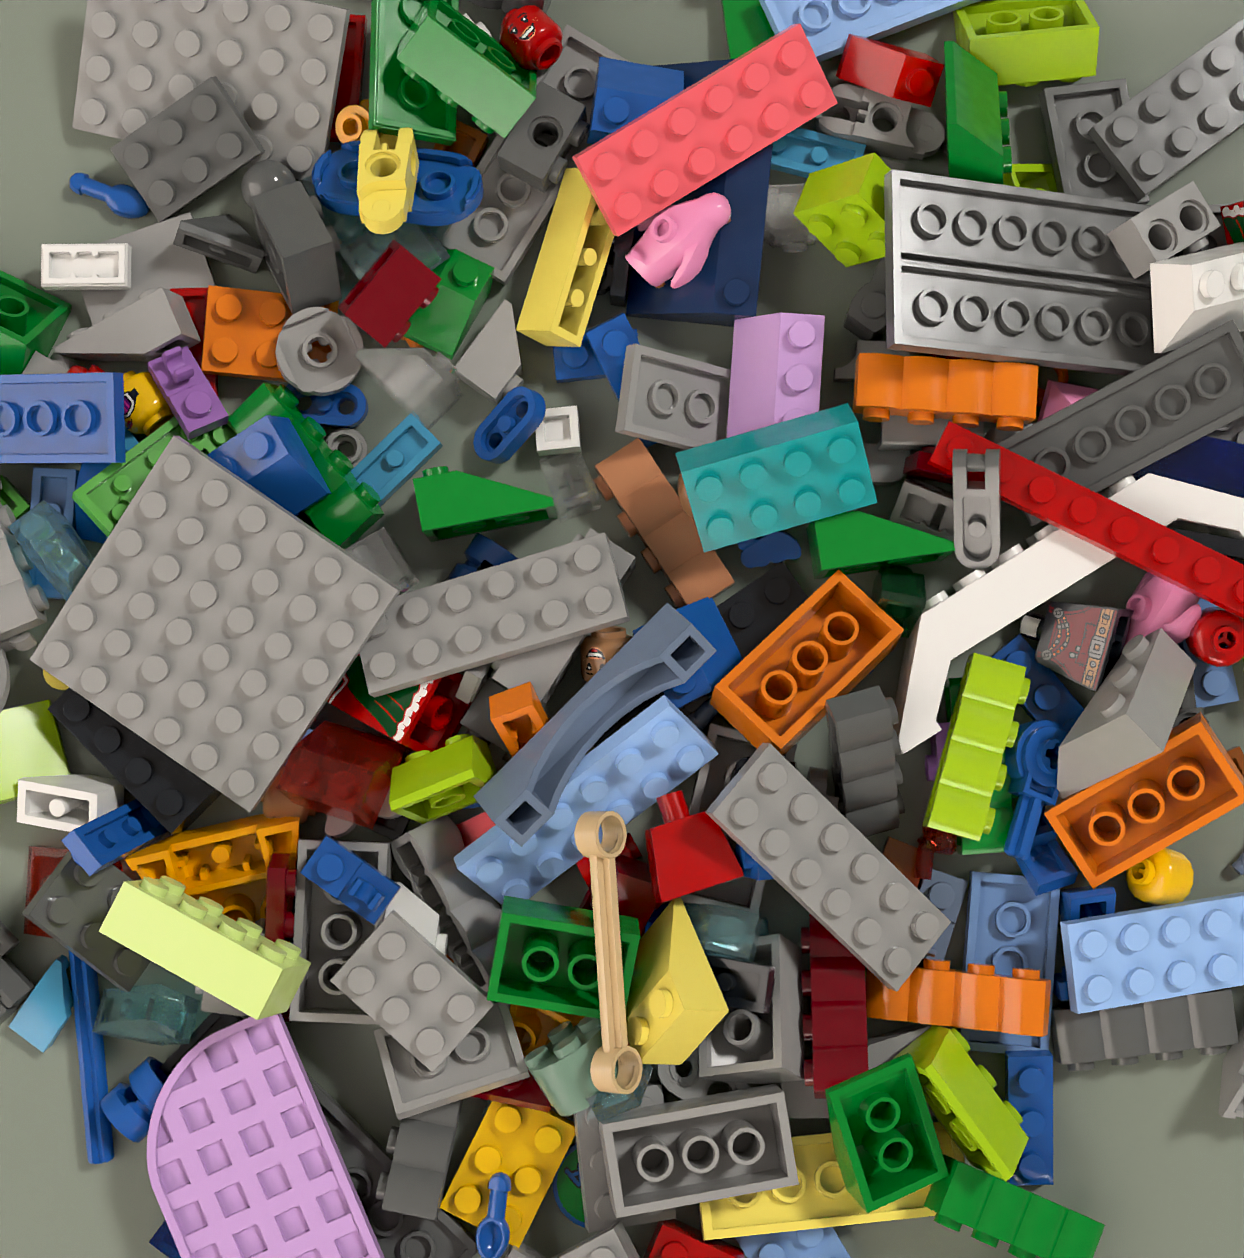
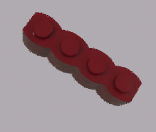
[801,914,869,1099]

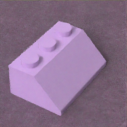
[726,312,825,438]

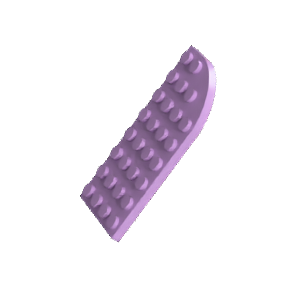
[146,1013,385,1258]

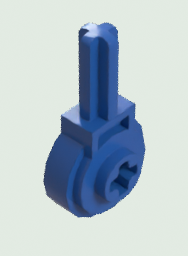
[1004,720,1069,860]

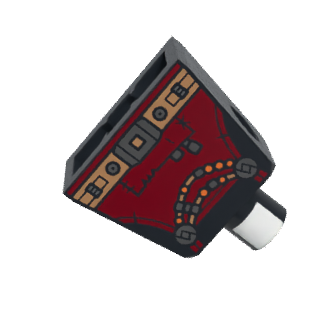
[1020,601,1134,691]

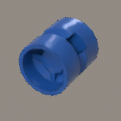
[100,1056,168,1143]

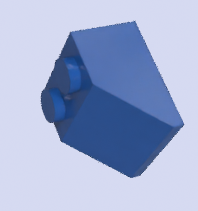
[587,57,684,144]
[207,415,331,516]
[632,597,743,709]

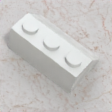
[1150,242,1244,353]

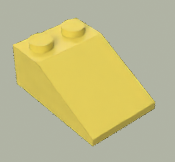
[626,898,729,1065]

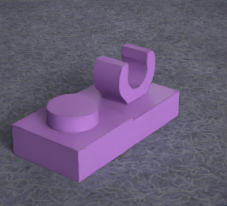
[147,346,229,440]

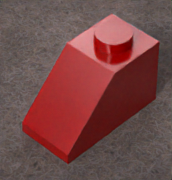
[836,34,944,107]

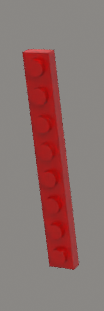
[927,421,1244,619]

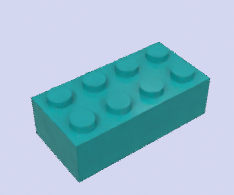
[675,403,877,553]

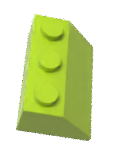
[953,0,1100,87]
[893,1025,1029,1181]

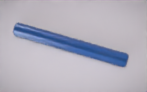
[69,951,114,1164]

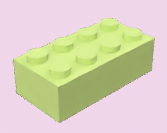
[99,876,311,1020]

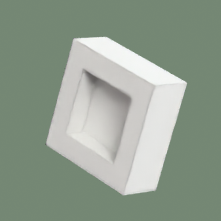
[535,405,582,456]

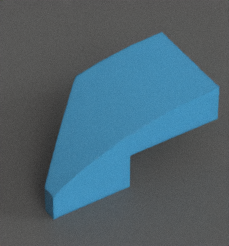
[8,954,74,1053]

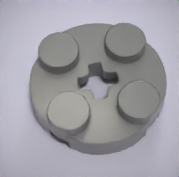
[275,307,364,396]

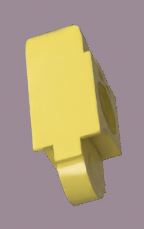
[357,127,419,234]

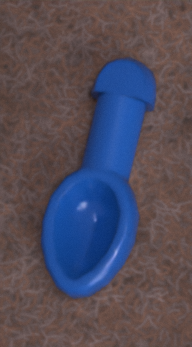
[69,172,149,219]
[476,1172,511,1258]

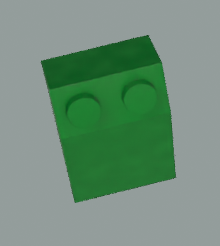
[413,466,558,542]
[806,511,955,580]
[825,1053,949,1213]

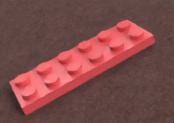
[572,23,838,236]

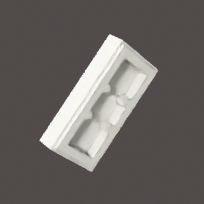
[41,243,132,290]

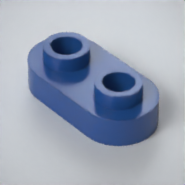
[286,384,368,428]
[473,386,546,464]

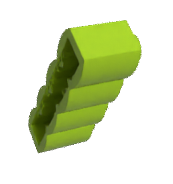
[923,653,1031,841]

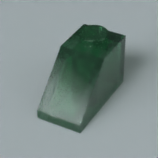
[871,565,926,638]

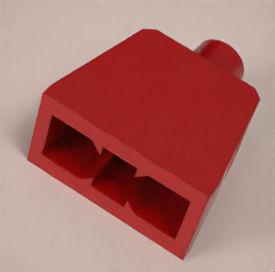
[645,790,744,903]

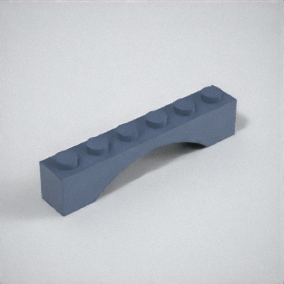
[473,602,717,847]

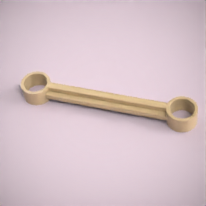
[574,811,643,1094]

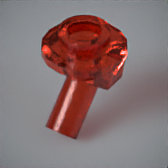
[914,822,957,880]

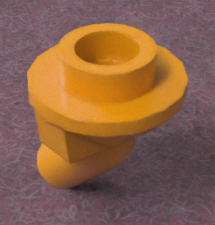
[335,99,369,144]

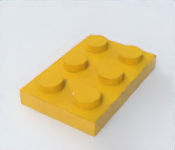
[440,1101,575,1248]

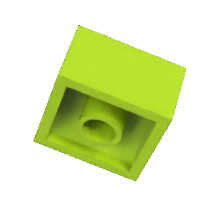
[389,734,497,824]

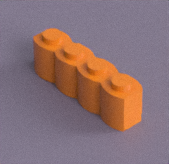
[853,353,1039,431]
[866,958,1051,1037]

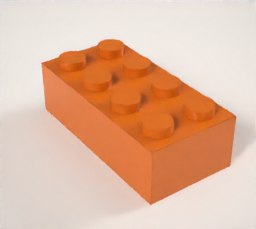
[710,570,904,756]
[1043,712,1244,889]

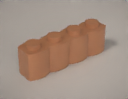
[593,438,735,609]

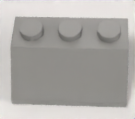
[699,934,804,1085]

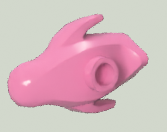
[625,192,731,289]
[1124,572,1202,646]

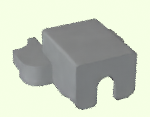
[833,340,984,487]

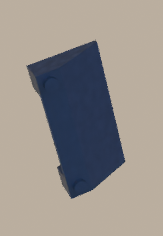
[626,59,773,327]

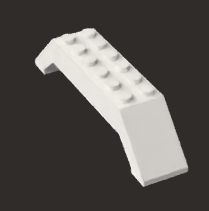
[893,473,1244,755]

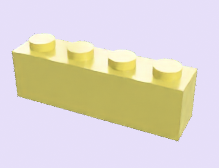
[516,168,615,347]

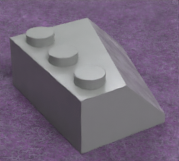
[1057,628,1197,799]

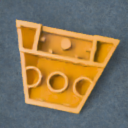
[125,814,300,943]

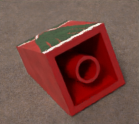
[327,652,474,752]

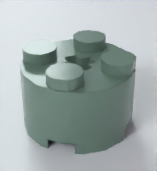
[524,1017,618,1117]

